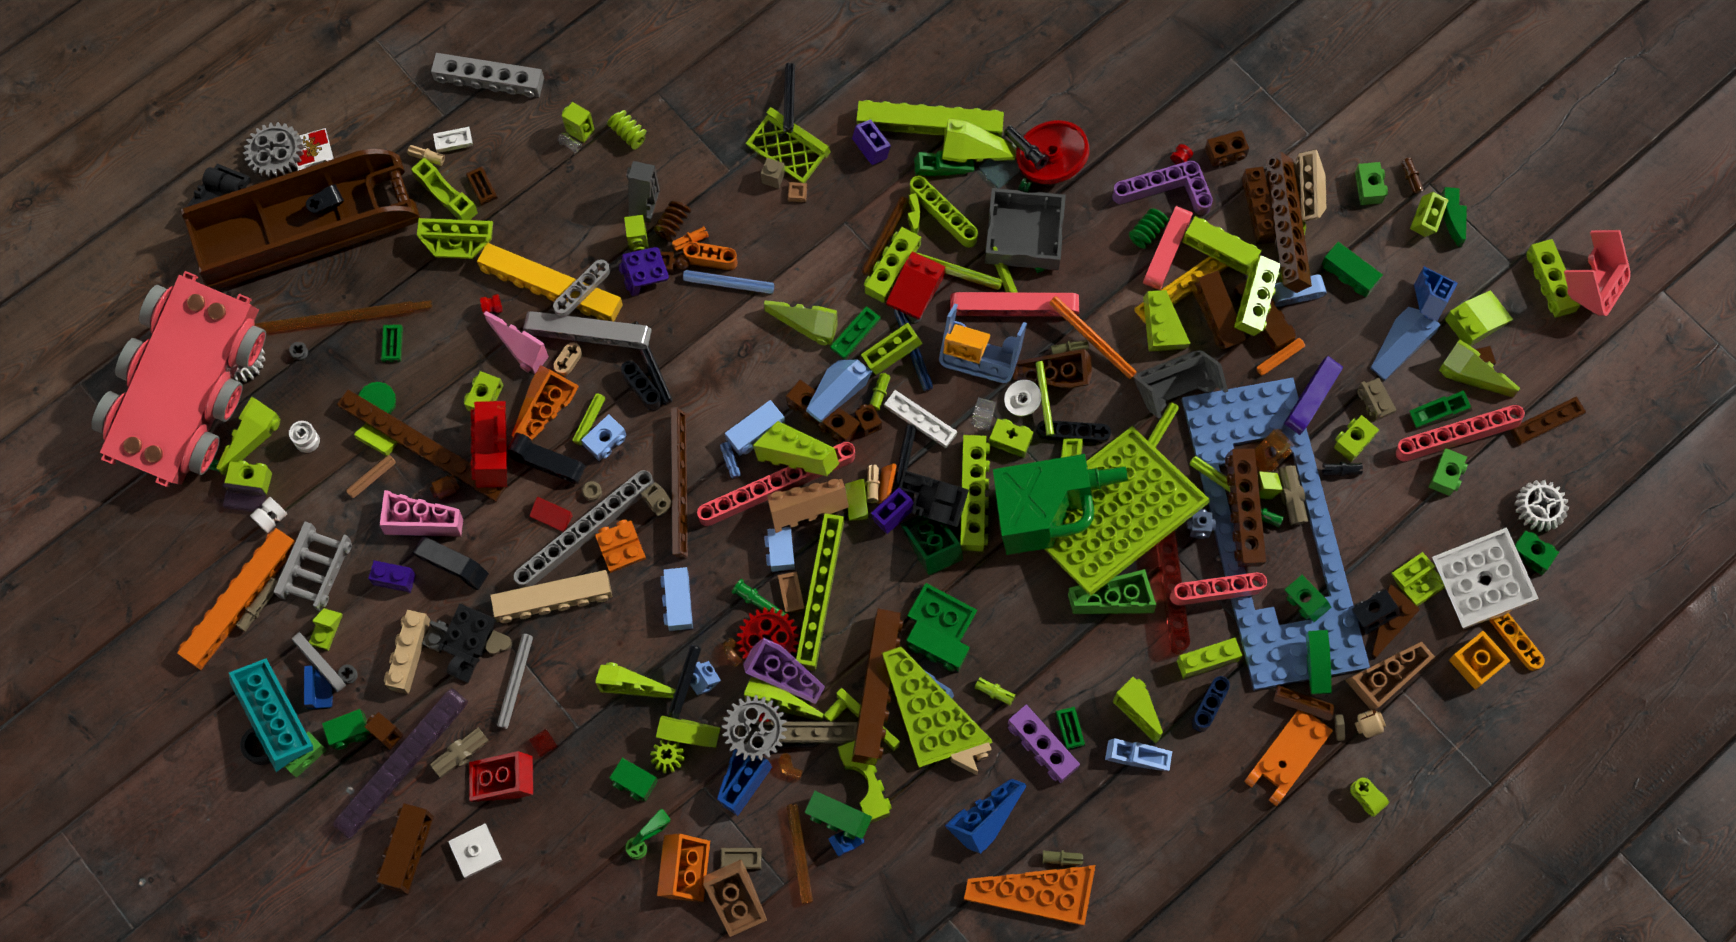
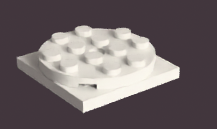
[1432,527,1539,630]

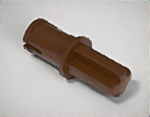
[1400,158,1423,194]

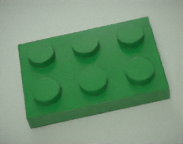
[907,583,977,642]

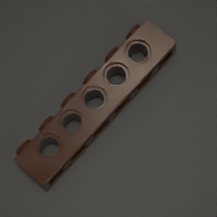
[1225,449,1266,567]

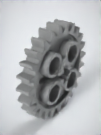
[243,122,304,179]
[721,695,787,761]

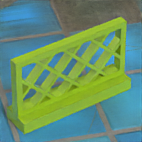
[746,107,831,183]

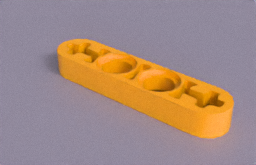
[1489,613,1545,671]

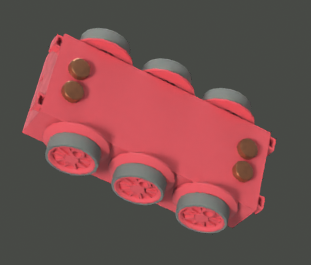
[91,271,266,487]

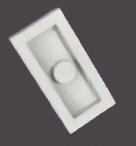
[433,127,473,153]

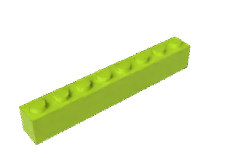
[857,100,1004,138]
[796,513,844,672]

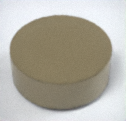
[582,481,602,502]

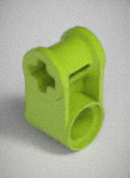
[1350,778,1389,817]

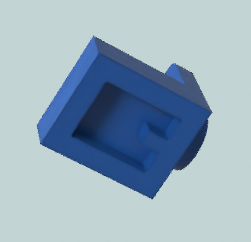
[829,831,864,857]

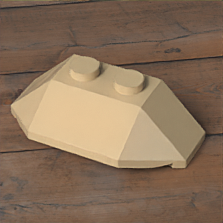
[1294,150,1326,222]

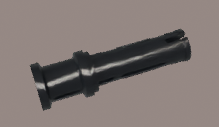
[1004,126,1049,170]

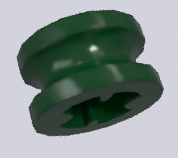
[1018,178,1033,193]

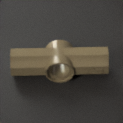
[1278,465,1308,525]
[430,727,489,778]

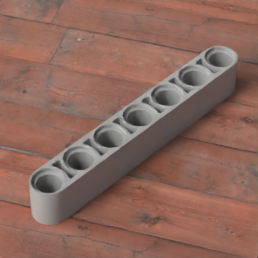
[523,311,652,349]

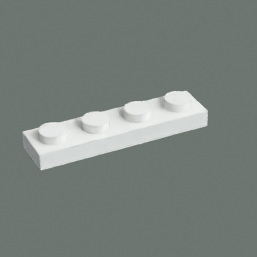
[884,390,957,448]

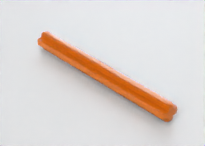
[1049,296,1136,379]

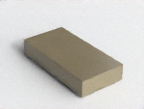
[720,848,762,870]

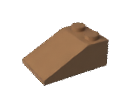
[703,859,767,937]

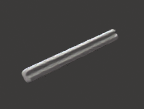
[497,634,533,729]

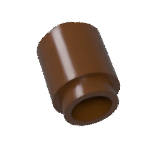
[430,475,460,500]

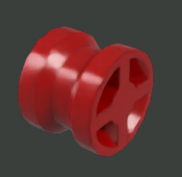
[1170,144,1193,165]

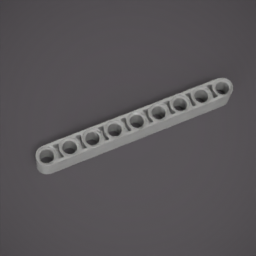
[514,470,654,588]

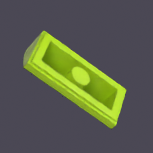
[354,424,397,456]
[845,479,868,521]

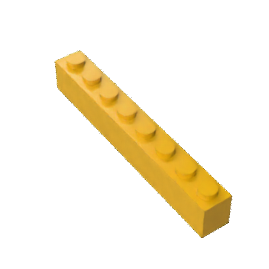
[477,243,623,322]

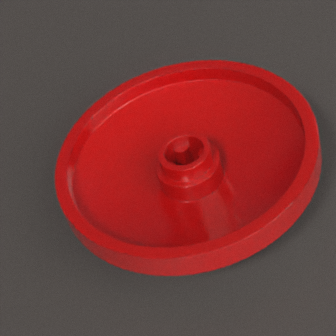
[1016,120,1090,184]

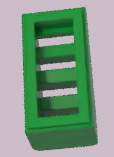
[632,809,671,846]

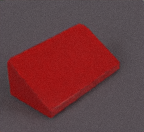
[530,497,573,532]

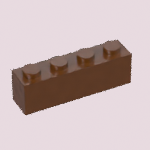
[1232,280,1296,353]

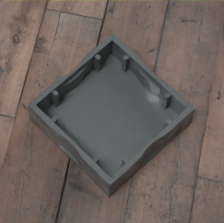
[985,188,1066,270]

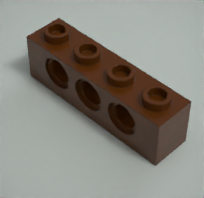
[1242,166,1276,245]
[786,379,860,444]

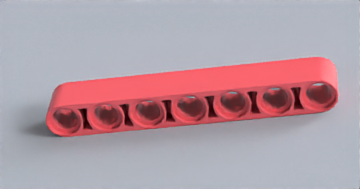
[950,292,1079,317]
[1396,405,1525,461]

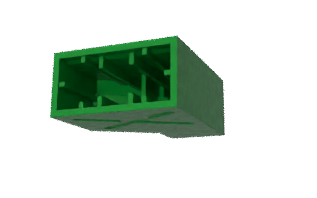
[993,454,1128,555]

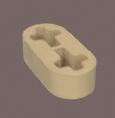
[554,342,582,376]

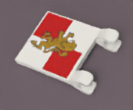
[296,128,334,170]

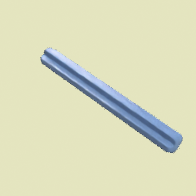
[683,270,775,294]

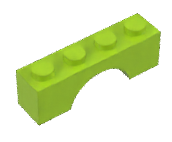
[411,157,478,220]
[838,741,892,824]

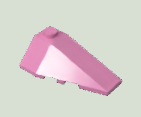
[484,311,549,374]

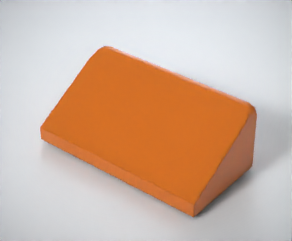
[876,464,897,504]

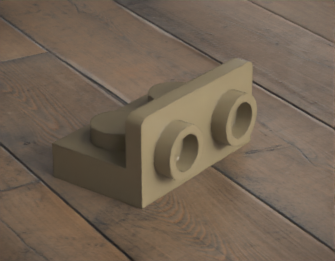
[1357,378,1396,421]

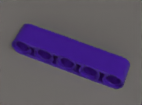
[1284,355,1343,435]

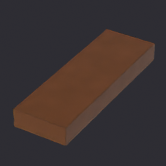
[1273,685,1334,721]

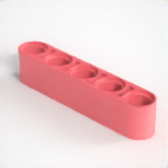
[1143,206,1193,290]
[1170,572,1267,605]

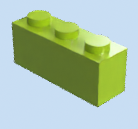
[861,323,923,375]
[1177,638,1242,679]

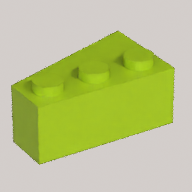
[1143,290,1190,352]

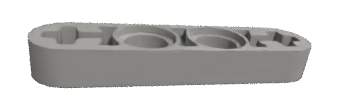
[553,260,610,317]
[291,632,346,692]

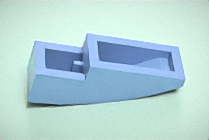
[1105,738,1172,771]

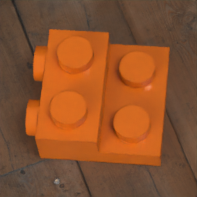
[595,520,646,573]

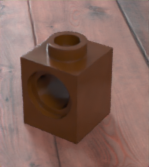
[855,404,882,437]

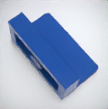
[304,666,333,709]

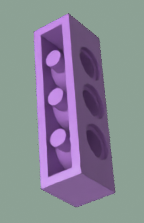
[1008,704,1080,783]

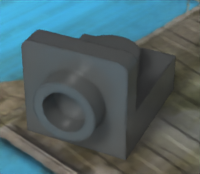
[422,620,448,653]

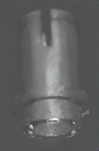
[557,132,582,153]

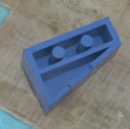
[1414,267,1458,321]
[717,749,772,816]

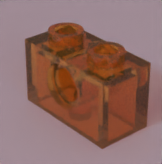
[1255,429,1295,472]

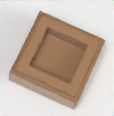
[788,182,807,203]

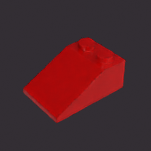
[886,251,946,320]
[469,751,533,802]

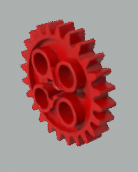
[737,607,801,659]

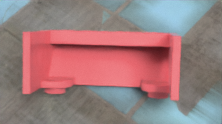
[1564,230,1630,316]

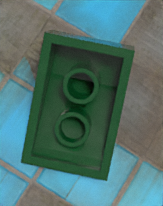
[901,515,963,575]

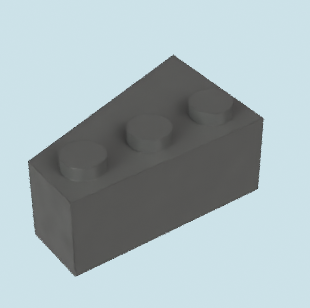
[626,161,660,222]

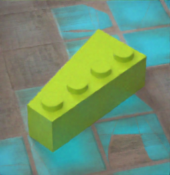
[753,421,839,476]

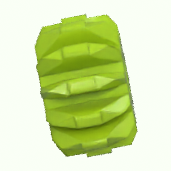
[650,740,685,774]

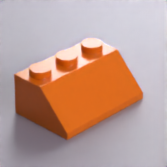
[657,834,710,902]

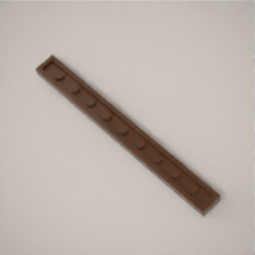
[337,390,506,502]

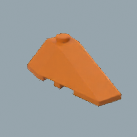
[511,365,579,441]

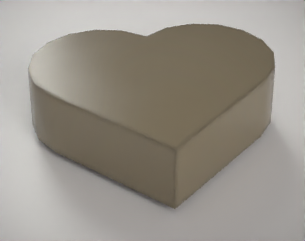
[486,630,512,655]
[1334,714,1345,741]

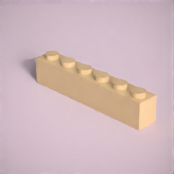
[491,570,612,623]

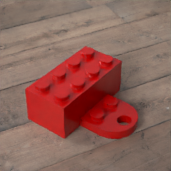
[471,401,507,488]

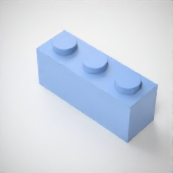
[725,400,785,456]
[661,567,693,631]

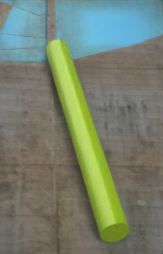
[1036,361,1054,436]

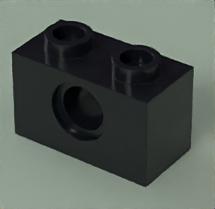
[1352,589,1401,635]

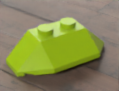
[417,218,493,259]

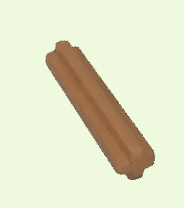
[346,455,396,498]

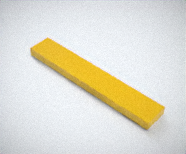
[1134,256,1229,324]

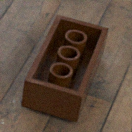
[376,803,434,894]

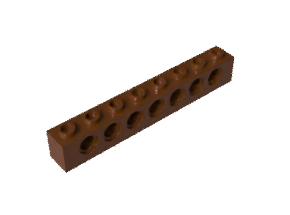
[1265,151,1312,293]

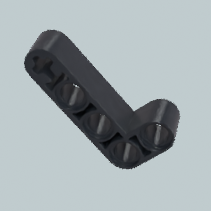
[507,432,586,484]
[412,536,489,591]

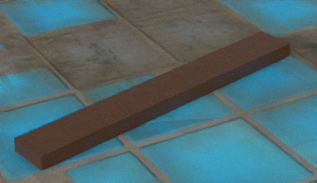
[671,407,688,559]

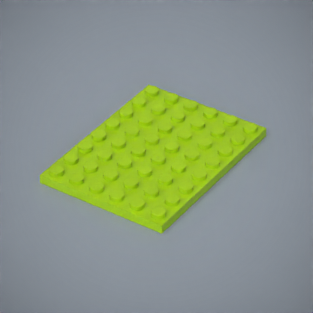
[1044,426,1209,596]

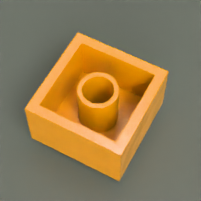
[1449,631,1511,690]

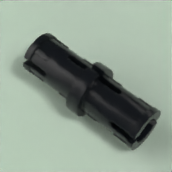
[1322,462,1363,477]

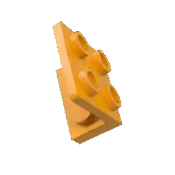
[943,324,990,364]

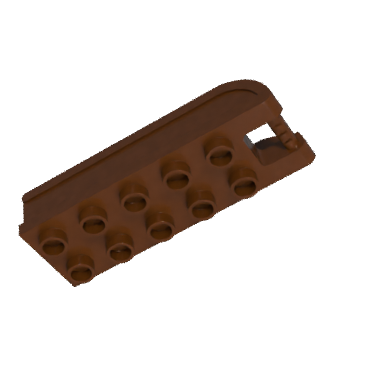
[180,149,421,290]

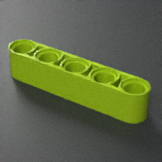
[910,176,978,248]

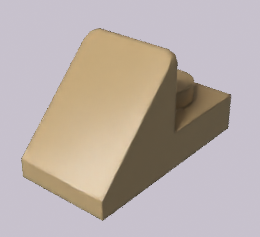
[951,742,992,775]

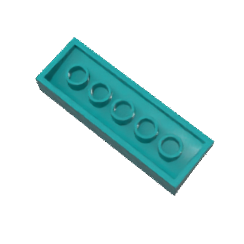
[229,658,313,772]

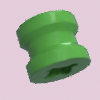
[626,837,647,860]

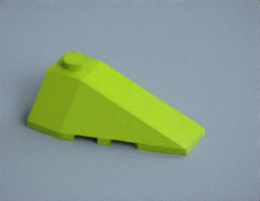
[942,118,1016,162]
[764,300,838,345]
[216,397,281,476]
[596,662,675,698]
[744,677,824,722]

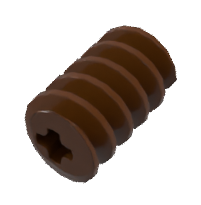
[654,201,691,242]

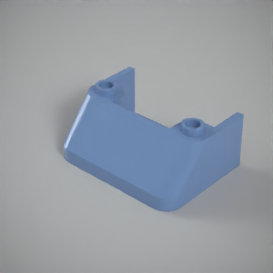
[939,303,1027,383]

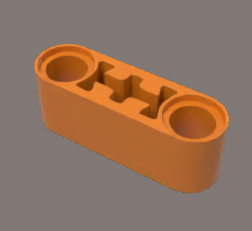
[683,242,738,271]

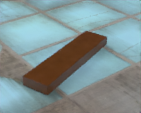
[1510,396,1586,446]

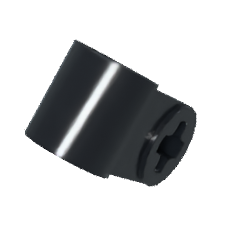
[306,184,344,214]

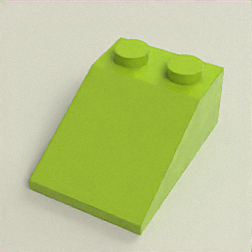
[1445,290,1513,346]
[1113,677,1163,744]

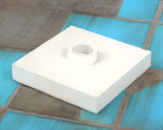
[448,824,502,879]

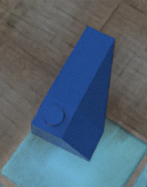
[945,779,1026,854]

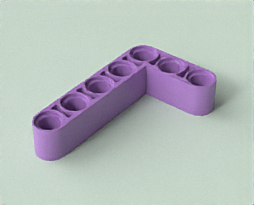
[1112,161,1213,215]

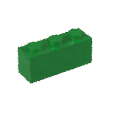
[1321,242,1383,297]
[906,620,970,672]
[805,791,872,840]

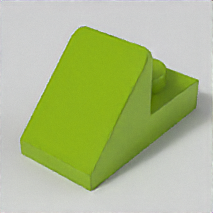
[309,608,343,651]

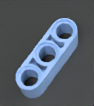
[1272,275,1327,307]

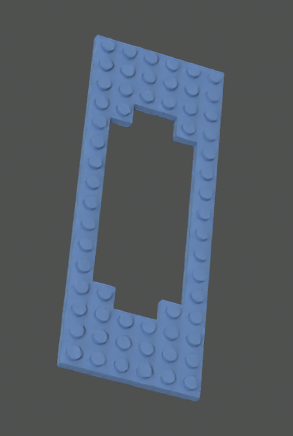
[1182,378,1370,691]

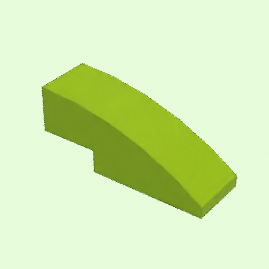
[656,716,720,748]

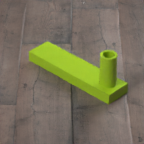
[823,688,900,751]

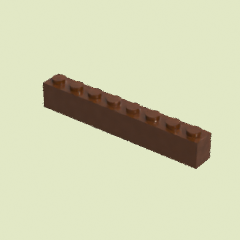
[852,608,903,766]

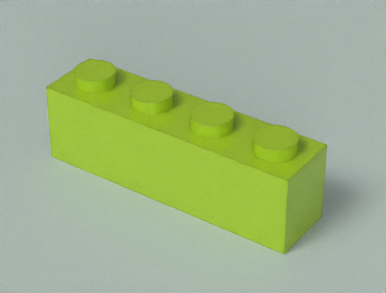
[1182,216,1262,276]

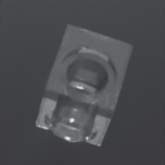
[971,397,997,430]

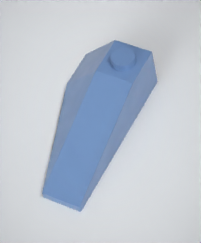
[1371,307,1440,381]
[806,360,872,422]

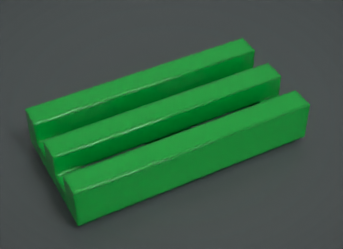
[381,325,403,362]
[1055,707,1085,750]

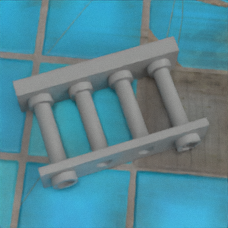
[274,522,352,612]

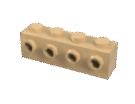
[384,610,430,694]

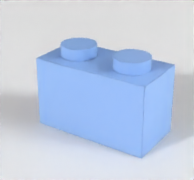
[764,527,795,572]

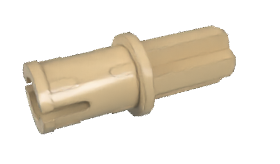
[407,145,445,166]
[865,465,880,503]

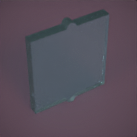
[979,158,1021,189]

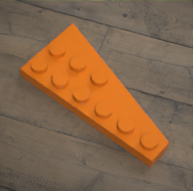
[964,865,1096,926]

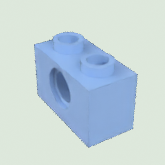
[581,414,627,461]

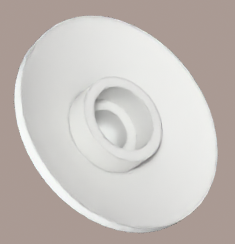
[1004,380,1041,416]

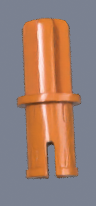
[672,226,709,251]

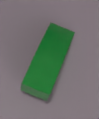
[914,151,974,176]
[1441,187,1467,247]
[1409,390,1472,428]
[1305,630,1331,695]

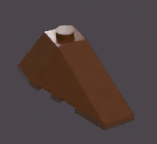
[1013,349,1092,389]

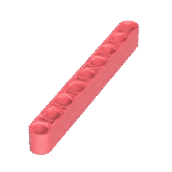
[697,442,855,526]

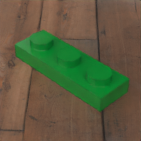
[830,306,881,360]

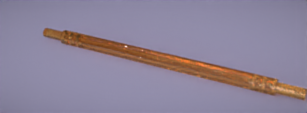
[255,300,433,333]

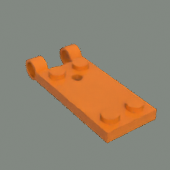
[1244,710,1333,807]

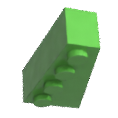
[1068,569,1156,614]

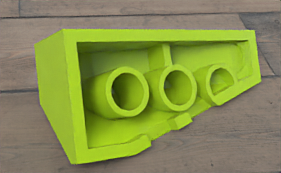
[1439,339,1520,398]

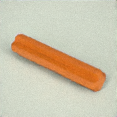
[1256,338,1305,376]

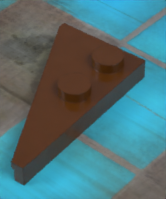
[1372,584,1420,659]

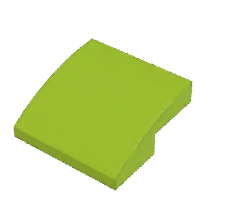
[1392,552,1445,607]

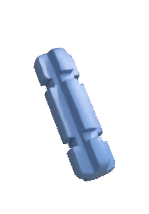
[720,442,741,479]

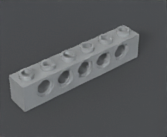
[431,53,544,97]

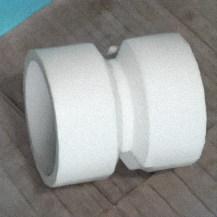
[289,421,320,453]
[250,497,287,533]

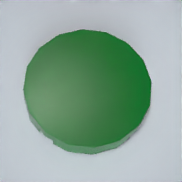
[359,382,396,414]

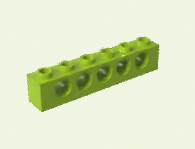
[960,435,990,551]

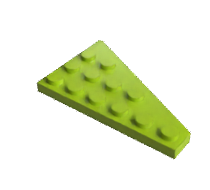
[882,646,992,767]

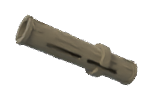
[235,577,278,632]

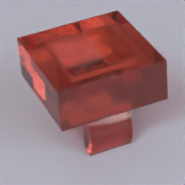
[529,729,557,757]

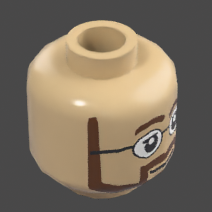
[1355,709,1386,738]

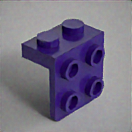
[619,247,669,297]

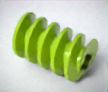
[607,110,647,149]

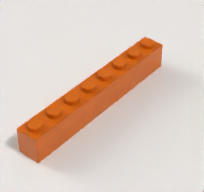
[177,528,295,670]

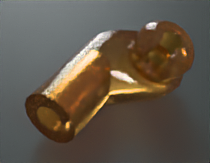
[723,638,742,667]
[779,753,803,780]

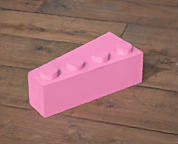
[380,490,463,537]

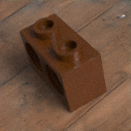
[1205,130,1249,167]
[365,712,404,750]

